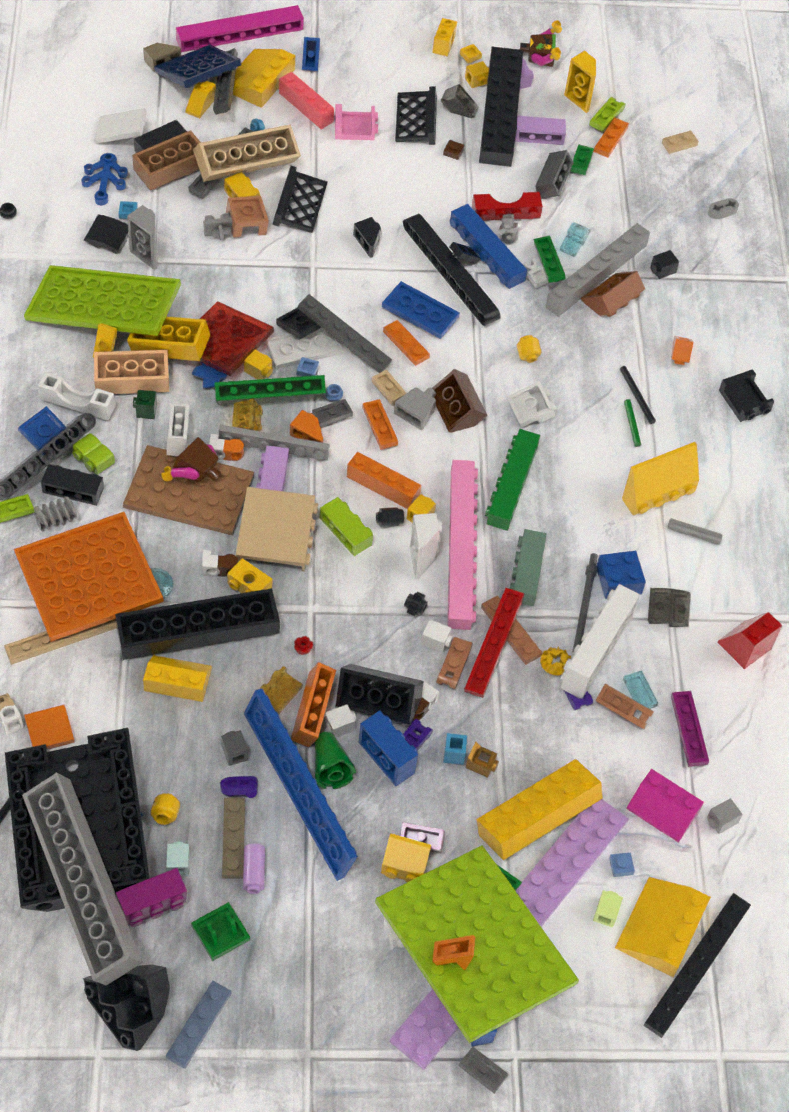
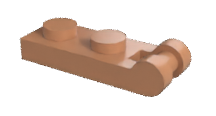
[436,637,473,689]
[595,684,654,729]

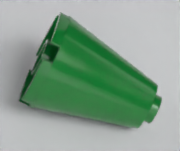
[315,732,356,789]

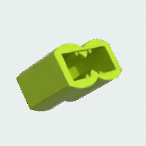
[72,433,115,475]

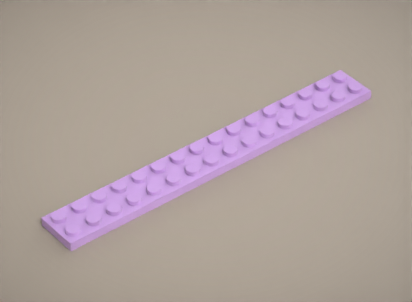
[389,799,629,1070]

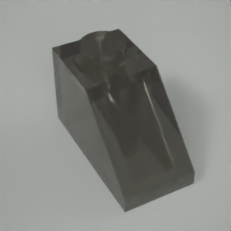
[441,84,479,118]

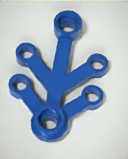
[81,153,128,206]

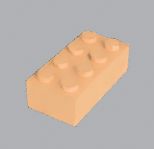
[94,350,169,394]

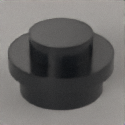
[0,203,17,219]

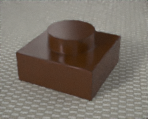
[443,140,465,160]

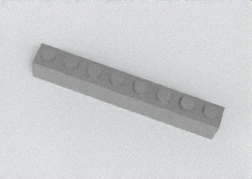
[546,223,650,317]

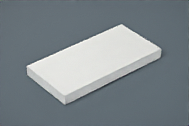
[265,328,344,369]

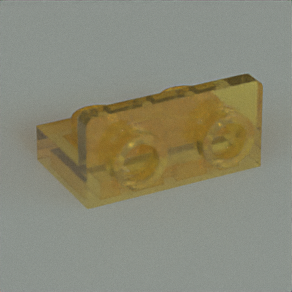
[232,398,263,431]
[260,666,303,715]

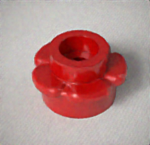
[294,636,313,655]

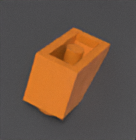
[671,336,694,365]
[290,410,323,443]

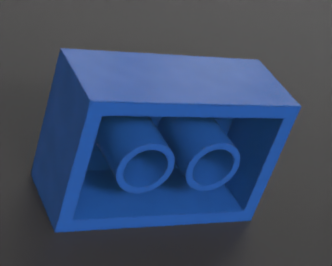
[358,711,418,786]

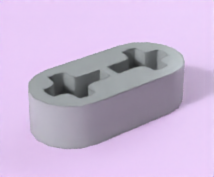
[708,198,739,219]

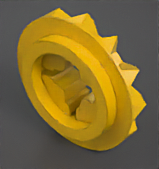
[540,646,571,676]

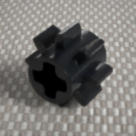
[404,591,428,617]

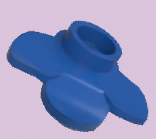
[192,359,228,388]

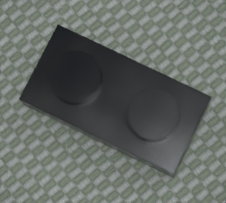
[449,242,481,264]

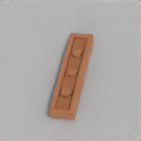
[481,595,542,665]

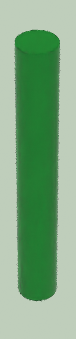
[624,399,641,447]

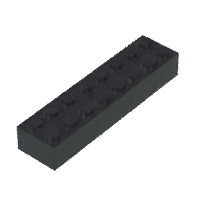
[479,46,524,167]
[115,588,280,660]

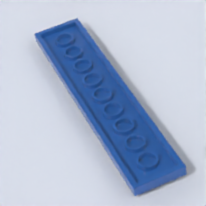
[244,688,358,881]

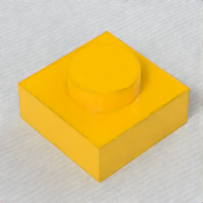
[460,44,482,64]

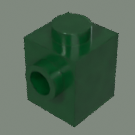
[133,390,157,419]

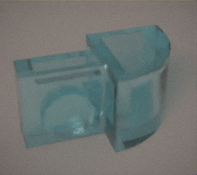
[560,222,591,257]

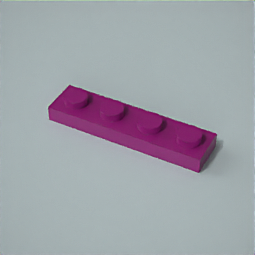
[671,691,709,767]

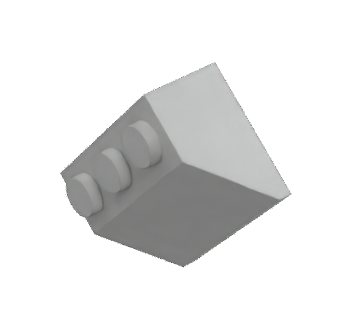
[127,205,157,270]

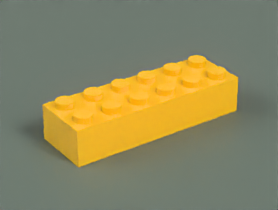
[476,759,603,860]

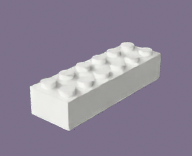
[560,584,640,699]

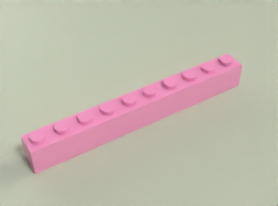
[447,460,478,630]

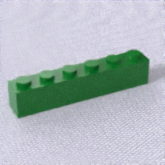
[214,375,326,401]
[485,429,541,531]

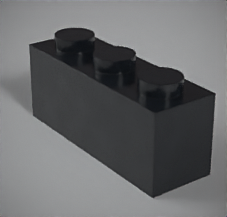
[134,120,187,153]
[41,464,104,506]

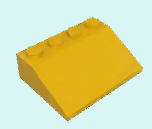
[233,49,296,108]
[622,442,699,516]
[615,877,711,977]

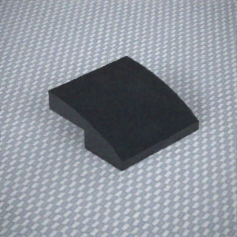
[84,214,128,254]

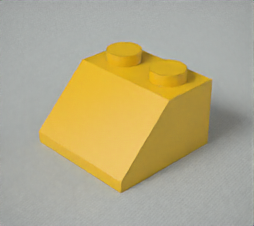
[381,833,431,882]

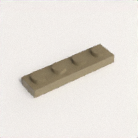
[222,798,245,879]

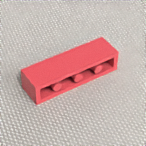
[279,71,334,130]

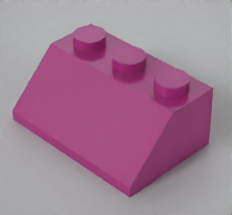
[626,768,704,843]

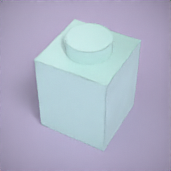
[166,842,189,876]

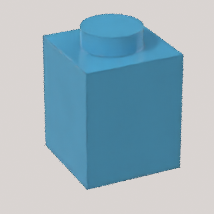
[443,733,467,765]

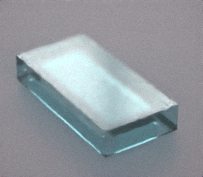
[623,670,658,712]

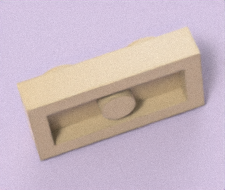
[662,130,699,154]
[372,370,406,406]

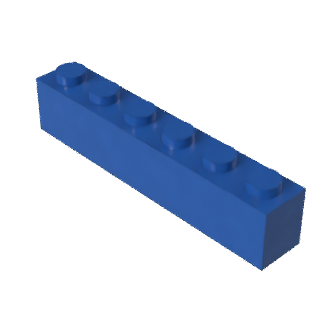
[450,204,527,289]

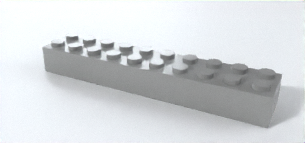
[22,773,143,985]

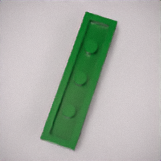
[533,235,566,283]

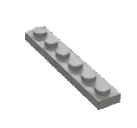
[219,424,330,461]

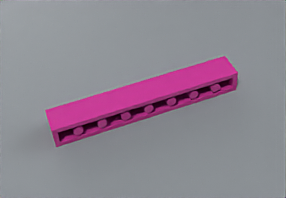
[176,5,304,52]

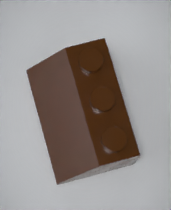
[432,369,488,433]

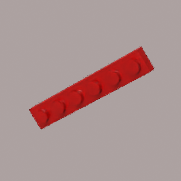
[464,588,524,698]

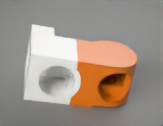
[209,434,244,461]

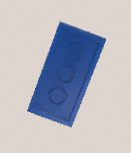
[382,281,460,339]

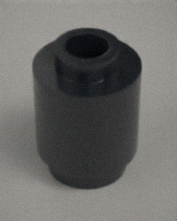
[376,507,404,527]

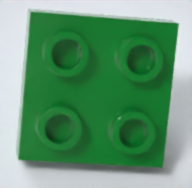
[191,902,250,961]

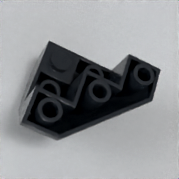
[83,965,170,1051]

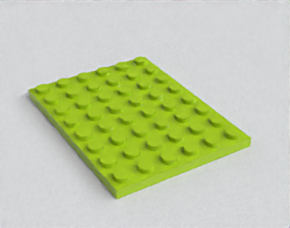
[375,845,579,1043]

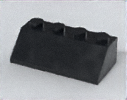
[335,664,424,724]

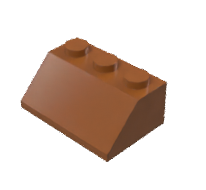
[580,271,645,317]

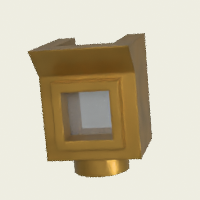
[466,742,499,778]

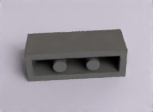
[535,150,574,199]

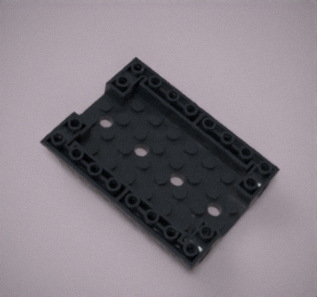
[5,728,150,912]

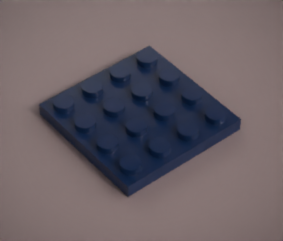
[154,44,242,88]

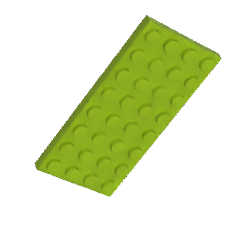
[24,265,181,336]

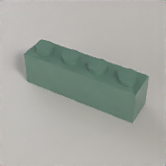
[510,529,547,606]

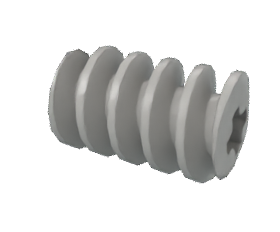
[34,496,78,530]

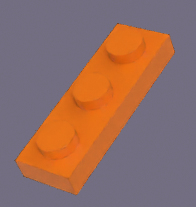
[594,117,629,158]
[383,320,430,366]
[362,399,398,450]

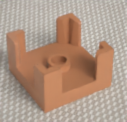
[226,196,269,237]

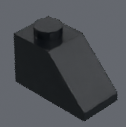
[353,217,381,258]

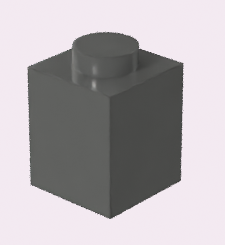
[221,730,248,766]

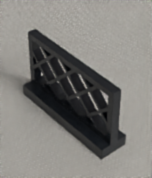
[395,86,437,145]
[272,165,328,233]

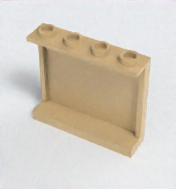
[236,487,318,572]

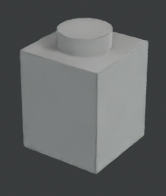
[707,798,743,834]

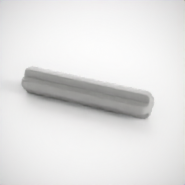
[667,518,723,544]

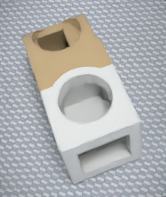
[0,693,24,735]

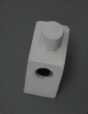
[394,388,436,431]

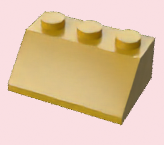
[564,51,596,113]
[143,655,212,702]

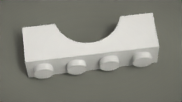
[38,372,115,421]

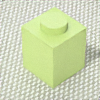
[593,890,623,928]

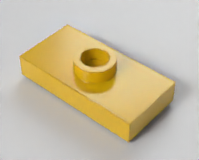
[92,323,117,358]

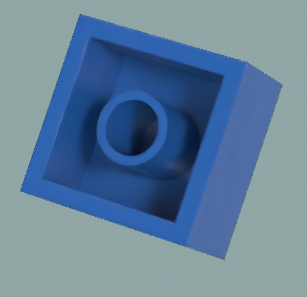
[596,550,646,599]

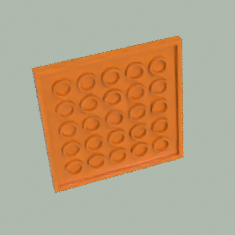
[14,512,164,642]

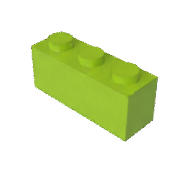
[319,497,373,556]

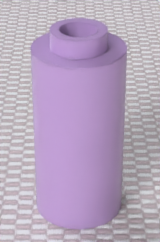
[243,844,265,894]

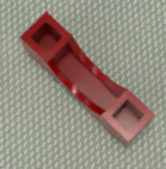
[472,192,543,221]

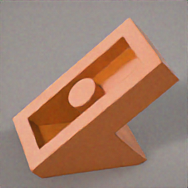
[432,935,475,970]

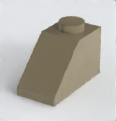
[143,42,181,72]

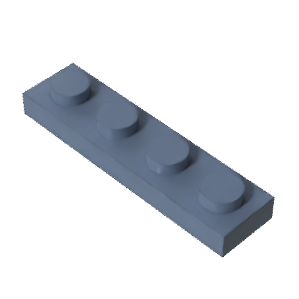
[166,980,232,1069]

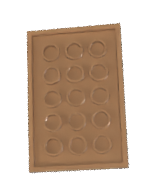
[123,445,254,535]

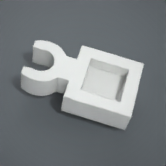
[524,259,548,288]

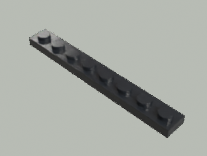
[643,893,751,1038]

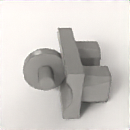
[203,213,233,240]
[499,214,518,244]

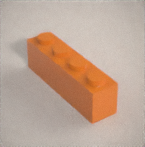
[347,451,422,509]
[291,662,336,747]

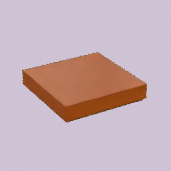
[24,705,75,749]

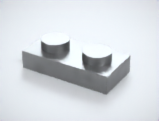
[312,399,353,427]
[459,1046,508,1094]

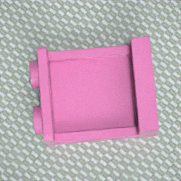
[335,104,378,141]

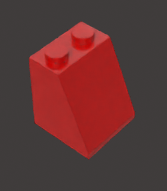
[717,612,782,669]

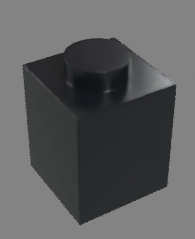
[650,250,680,279]

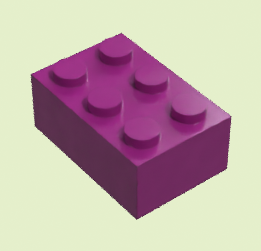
[116,868,187,927]

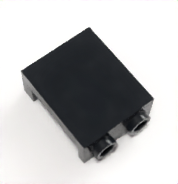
[719,369,774,422]

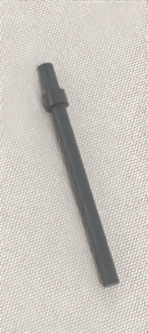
[572,553,598,652]

